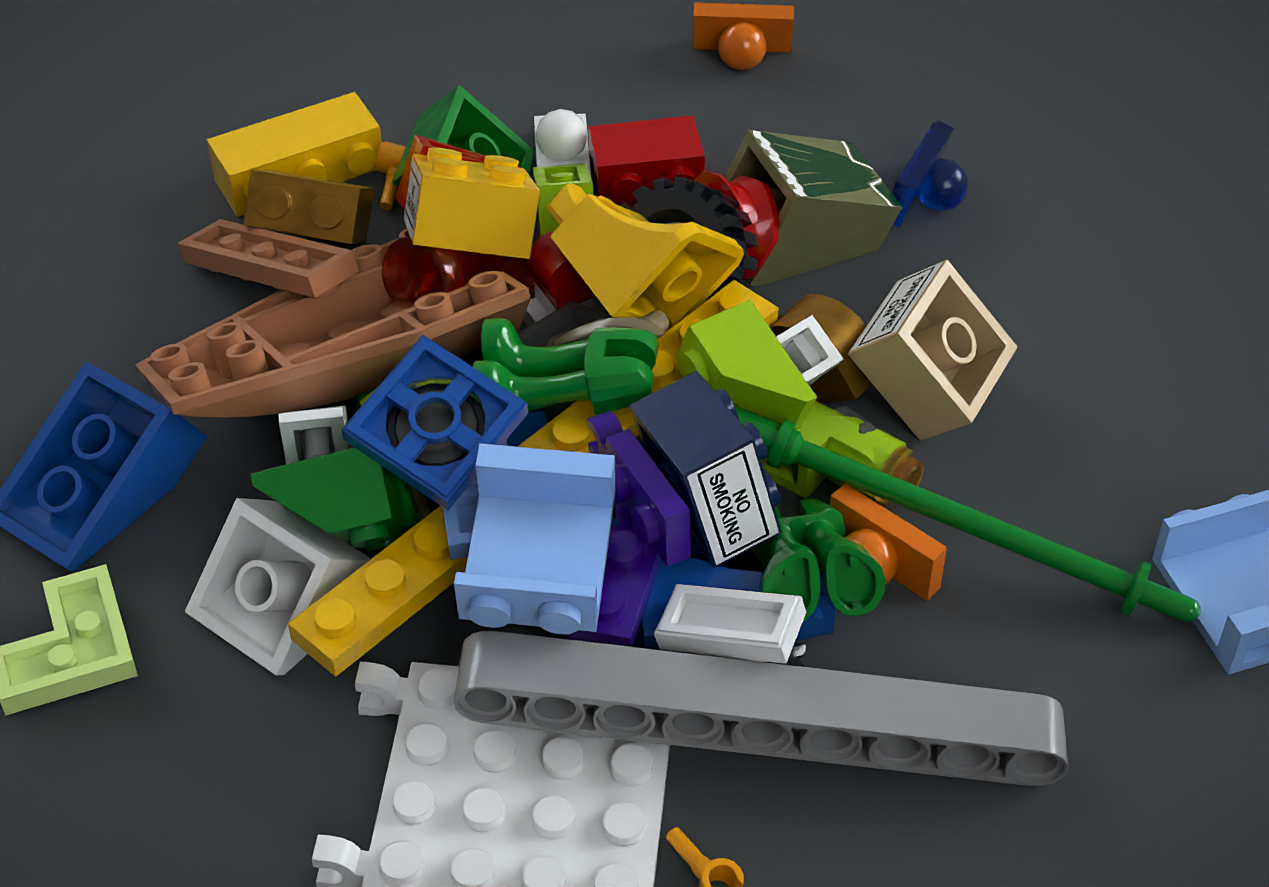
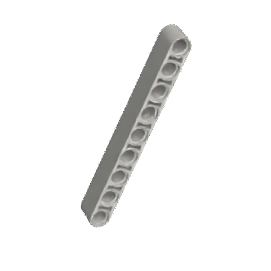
[454,631,1068,786]

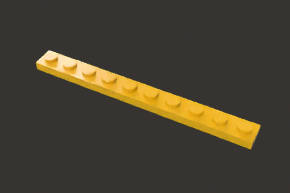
[288,280,779,677]

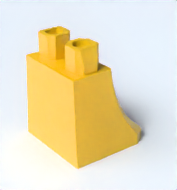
[547,183,744,333]

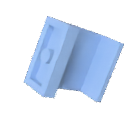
[454,443,615,634]
[1152,490,1269,675]

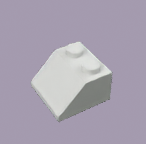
[185,498,371,676]

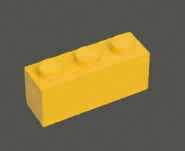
[206,92,382,217]

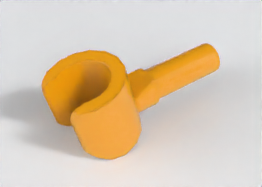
[375,142,406,211]
[666,827,744,887]

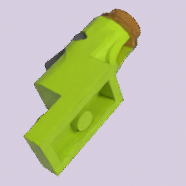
[761,400,924,506]

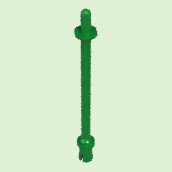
[733,403,1201,623]

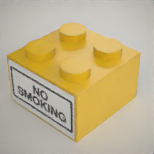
[404,148,540,259]

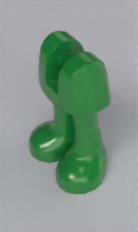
[472,318,659,418]
[751,498,886,621]

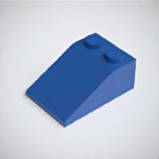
[0,361,208,572]

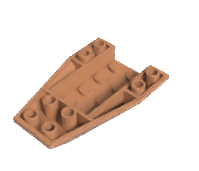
[135,229,531,418]

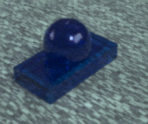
[892,120,968,228]

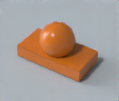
[693,2,794,71]
[830,483,947,601]

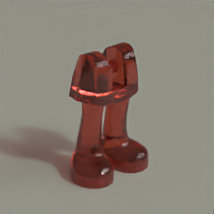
[382,237,535,301]

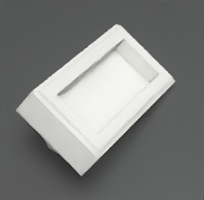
[534,109,591,176]
[654,584,806,664]

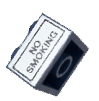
[629,371,782,568]

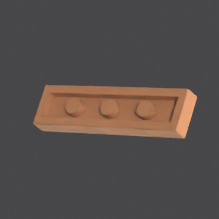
[177,219,359,299]

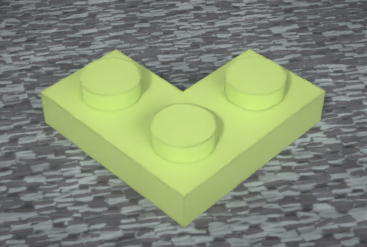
[0,564,138,716]

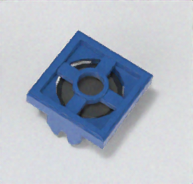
[341,335,528,511]

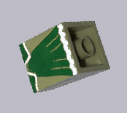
[725,130,903,286]

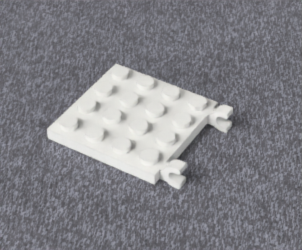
[312,661,670,887]

